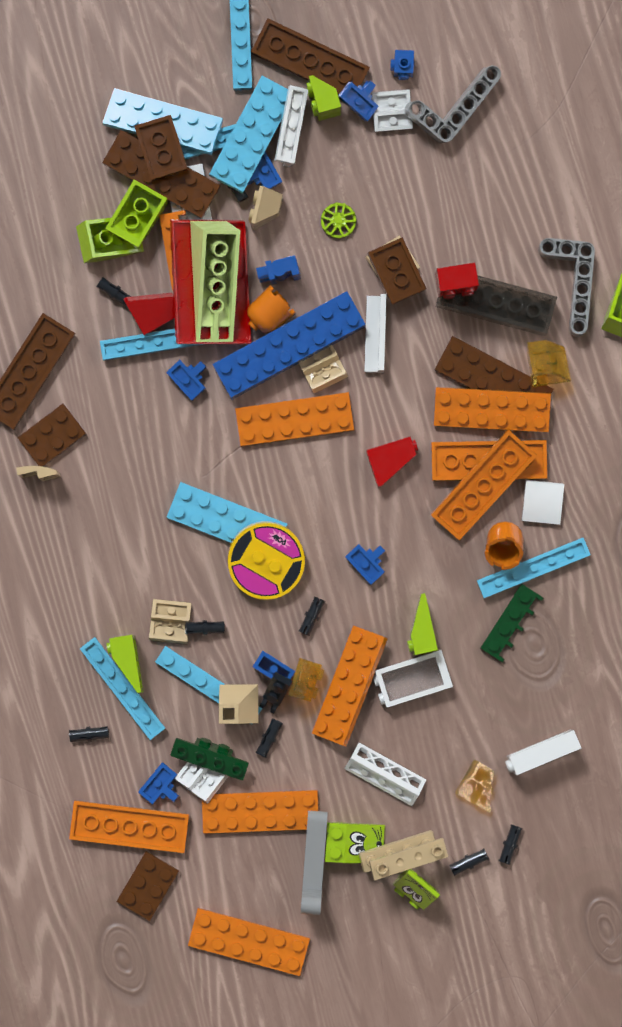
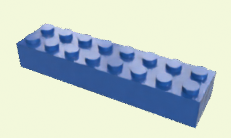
[213,291,366,400]

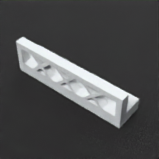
[274,85,308,167]
[364,294,386,373]
[345,743,426,806]

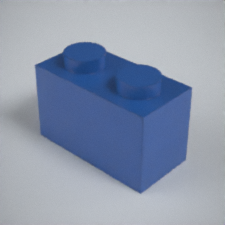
[253,651,295,679]

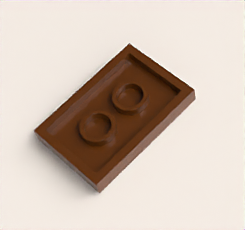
[134,115,188,181]
[367,237,427,305]
[17,403,86,467]
[116,851,179,921]

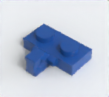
[338,80,379,121]
[247,152,282,189]
[166,360,207,401]
[345,544,385,585]
[138,762,179,804]

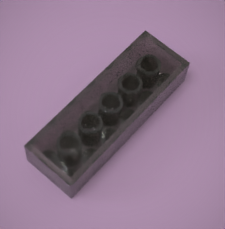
[435,275,557,337]

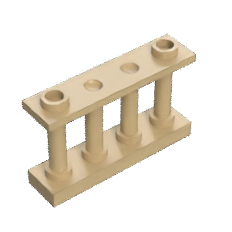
[358,830,448,880]

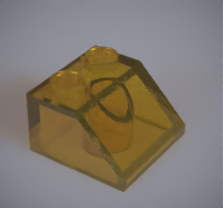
[527,340,571,387]
[288,658,324,702]

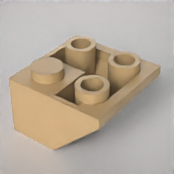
[249,186,283,230]
[219,684,258,724]

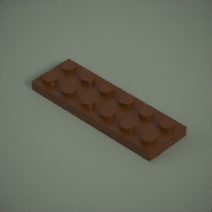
[251,18,370,95]
[102,130,221,219]
[0,313,76,430]
[434,336,554,393]

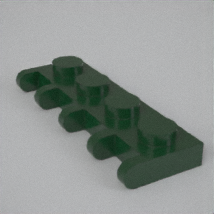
[480,584,544,663]

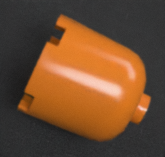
[247,285,296,334]
[485,521,524,570]

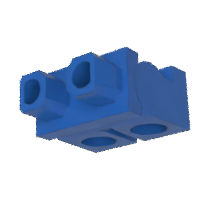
[256,255,301,285]

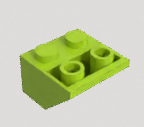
[306,75,341,121]

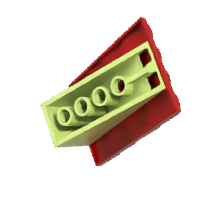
[170,219,251,344]

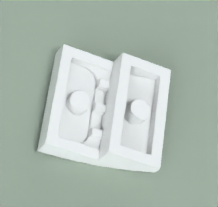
[372,89,413,132]
[522,480,564,525]
[175,762,228,804]

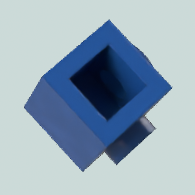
[390,50,414,80]

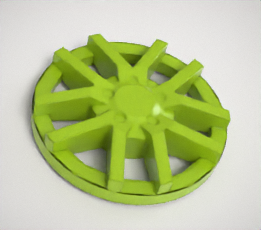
[321,202,356,238]

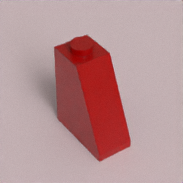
[123,293,175,335]
[366,436,418,488]

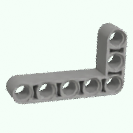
[405,65,501,143]
[538,238,595,337]
[301,810,328,915]

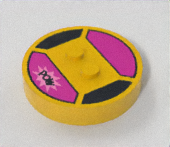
[227,521,305,600]

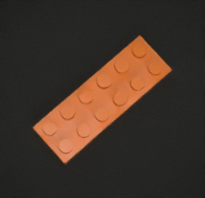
[434,387,551,432]
[235,392,354,447]
[431,429,537,540]
[431,440,547,481]
[312,625,388,747]
[202,790,318,833]
[69,800,189,853]
[188,908,310,976]

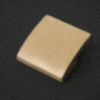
[299,345,348,393]
[16,466,61,481]
[149,599,191,644]

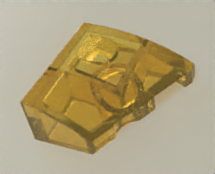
[455,760,494,813]

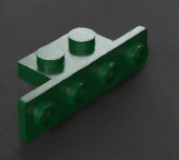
[170,738,249,780]

